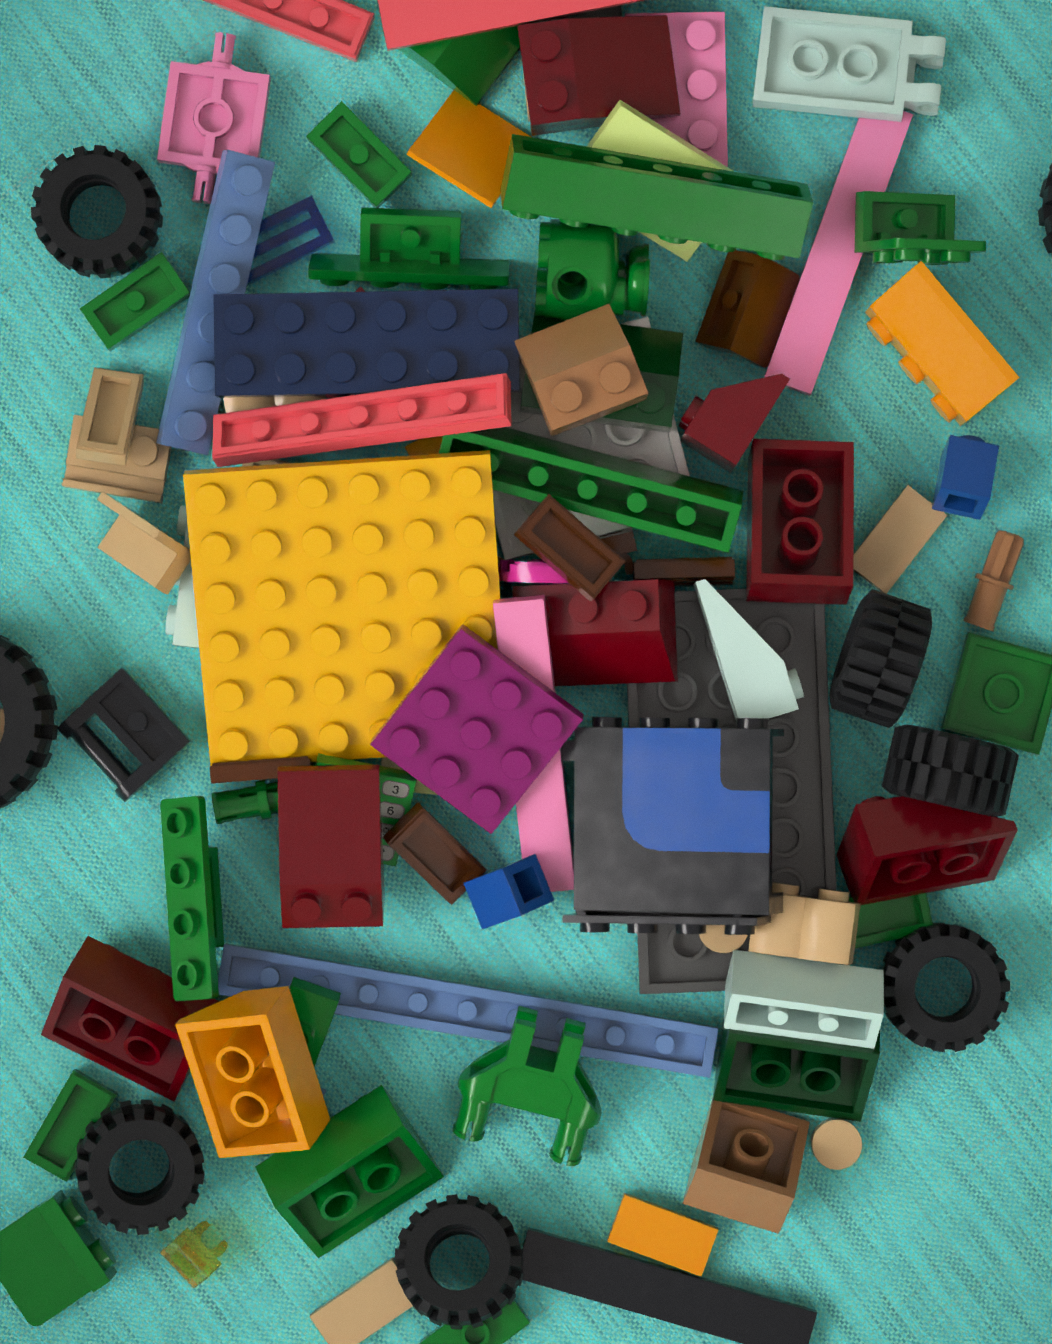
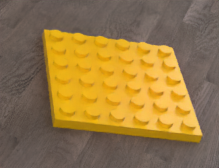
[183,450,501,766]

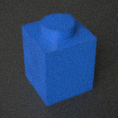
[932,435,999,520]
[463,854,554,929]

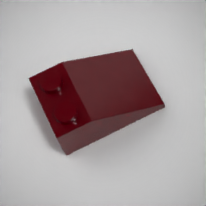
[517,15,681,136]
[277,765,385,928]
[836,796,1018,905]

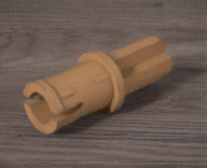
[963,530,1024,631]

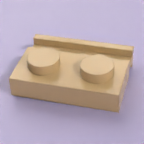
[62,415,172,504]

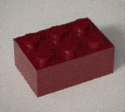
[746,438,854,605]

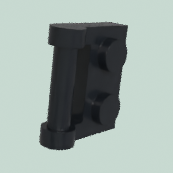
[57,668,191,802]

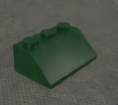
[520,312,683,433]
[713,1021,880,1122]

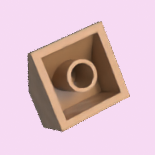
[514,304,648,437]
[683,1098,810,1234]

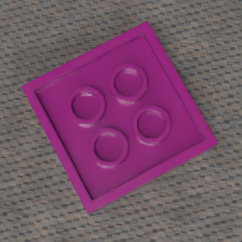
[370,624,584,834]

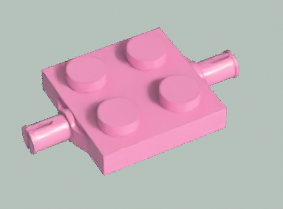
[157,32,271,204]

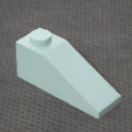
[693,579,804,723]

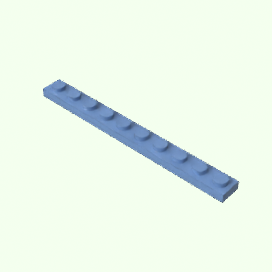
[218,943,719,1078]

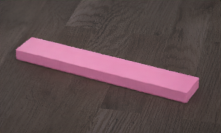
[764,111,913,396]
[493,595,574,892]

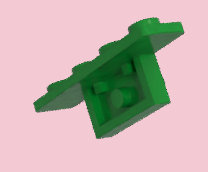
[308,208,510,290]
[160,796,224,1001]

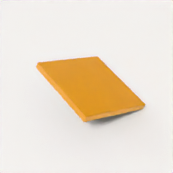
[407,90,531,208]

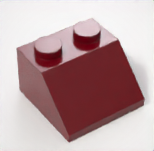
[678,373,790,473]

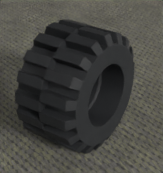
[31,145,163,278]
[829,589,932,728]
[882,725,1019,817]
[883,923,1010,1052]
[75,1099,205,1235]
[394,1194,524,1330]

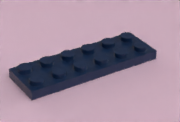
[213,289,520,398]

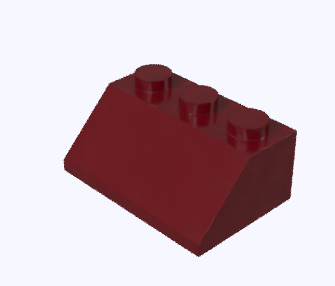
[512,579,678,687]
[41,936,220,1102]

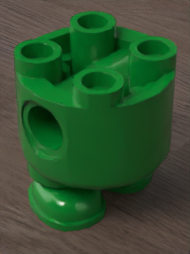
[535,219,650,321]

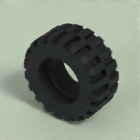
[0,635,58,808]

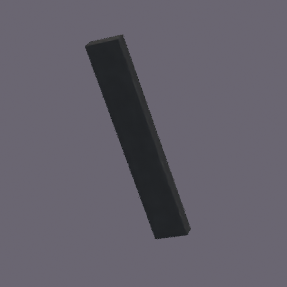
[522,1227,817,1344]

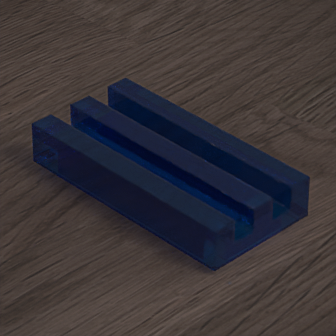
[247,195,334,286]

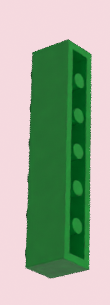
[500,134,813,260]
[439,427,744,553]

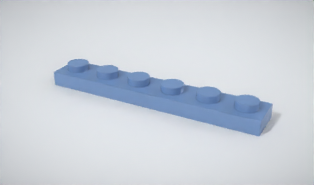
[156,150,275,455]

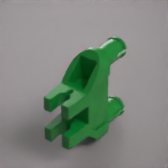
[452,1006,602,1166]

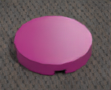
[498,559,568,583]

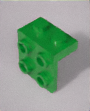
[854,191,986,265]
[0,1190,117,1326]

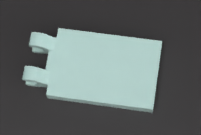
[753,6,946,122]

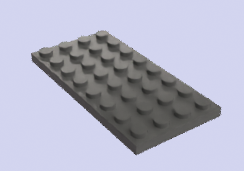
[627,589,836,994]

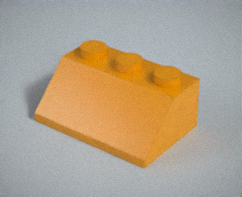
[865,261,1020,426]
[175,986,331,1158]

